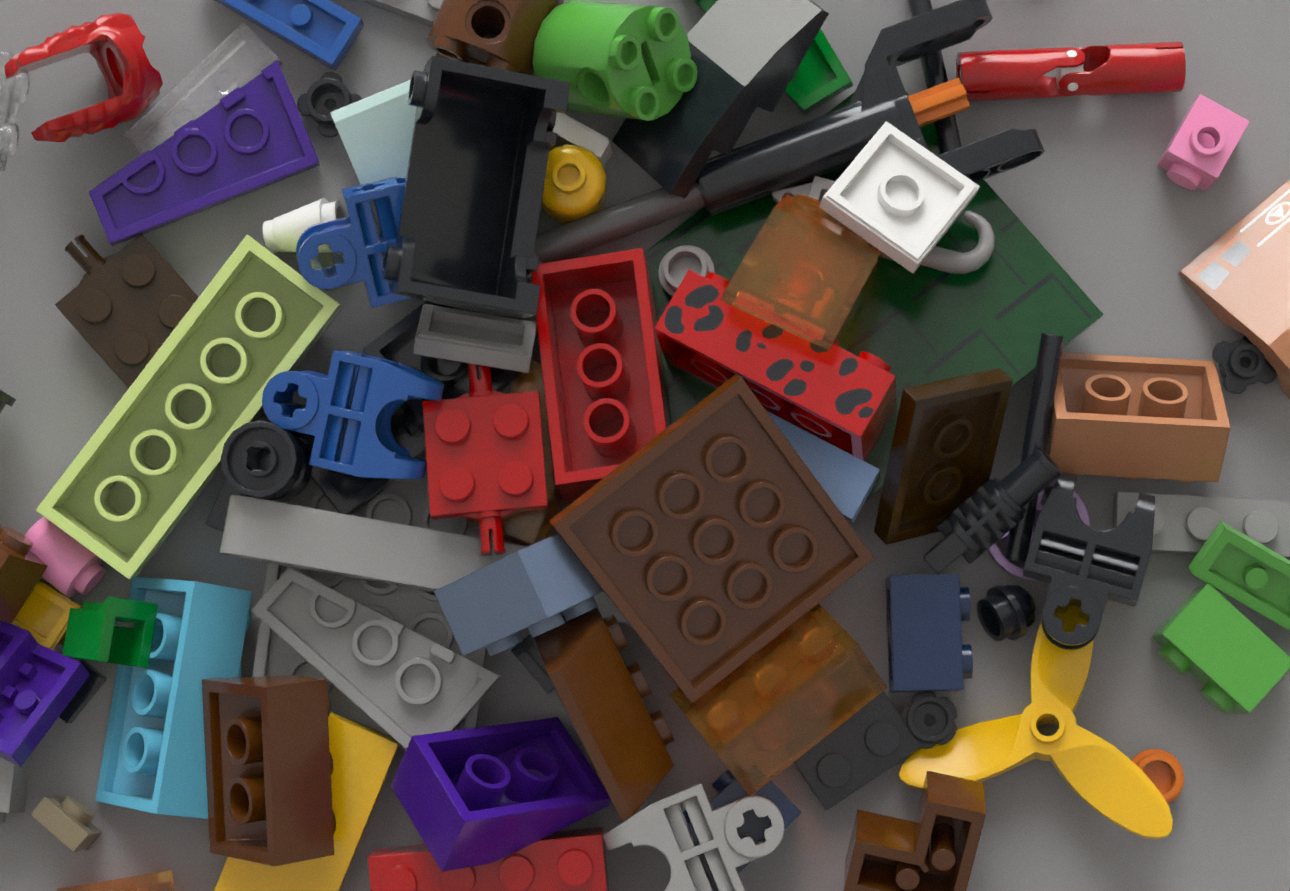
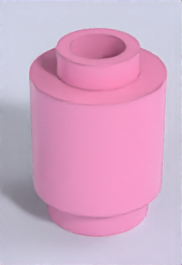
[24,517,106,598]

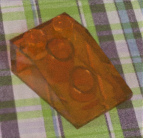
[721,194,884,350]

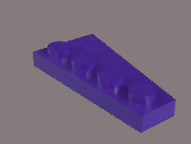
[89,60,320,246]

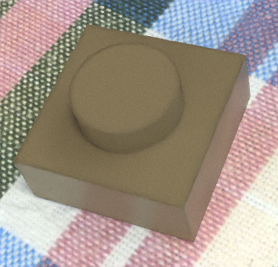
[30,795,102,852]

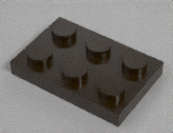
[874,368,1013,545]

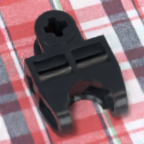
[1023,471,1155,650]

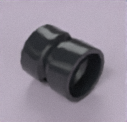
[221,421,313,503]

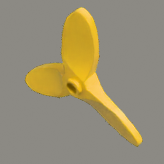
[899,605,1173,840]

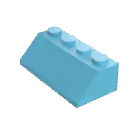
[95,577,252,819]

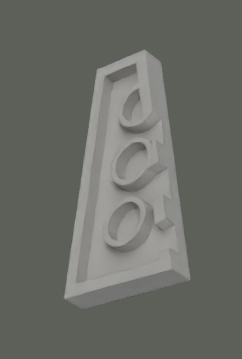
[251,567,501,749]

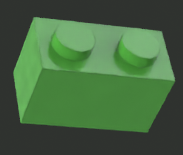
[1151,583,1290,714]

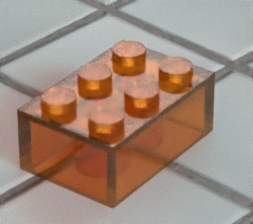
[669,603,888,797]

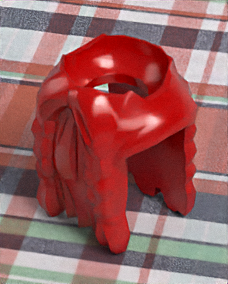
[4,13,163,143]

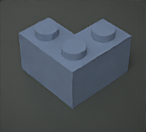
[434,533,603,657]

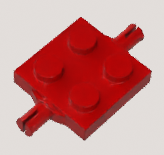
[422,363,549,556]

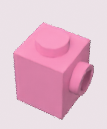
[1157,94,1250,192]

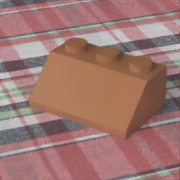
[1045,352,1231,483]

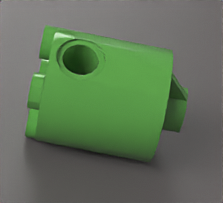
[532,0,698,121]

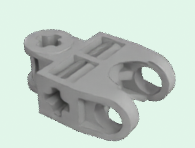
[603,783,784,891]

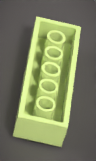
[36,234,343,579]

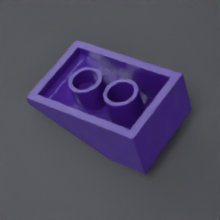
[391,717,611,872]

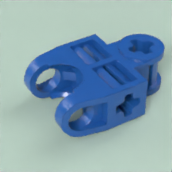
[296,177,412,308]
[262,350,444,479]

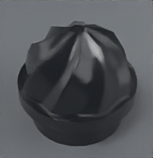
[977,585,1036,641]

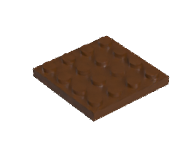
[549,374,875,704]

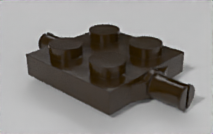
[55,233,198,389]

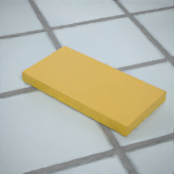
[214,711,400,891]

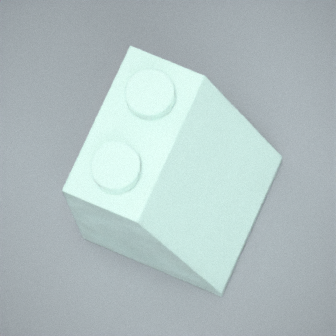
[330,80,416,233]

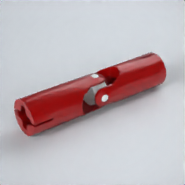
[956,42,1186,102]

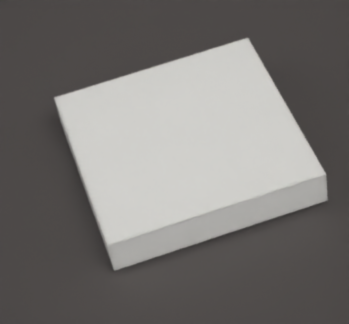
[819,121,980,273]

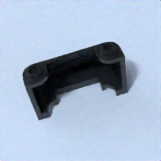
[382,56,570,320]

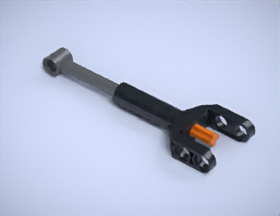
[526,0,1045,281]

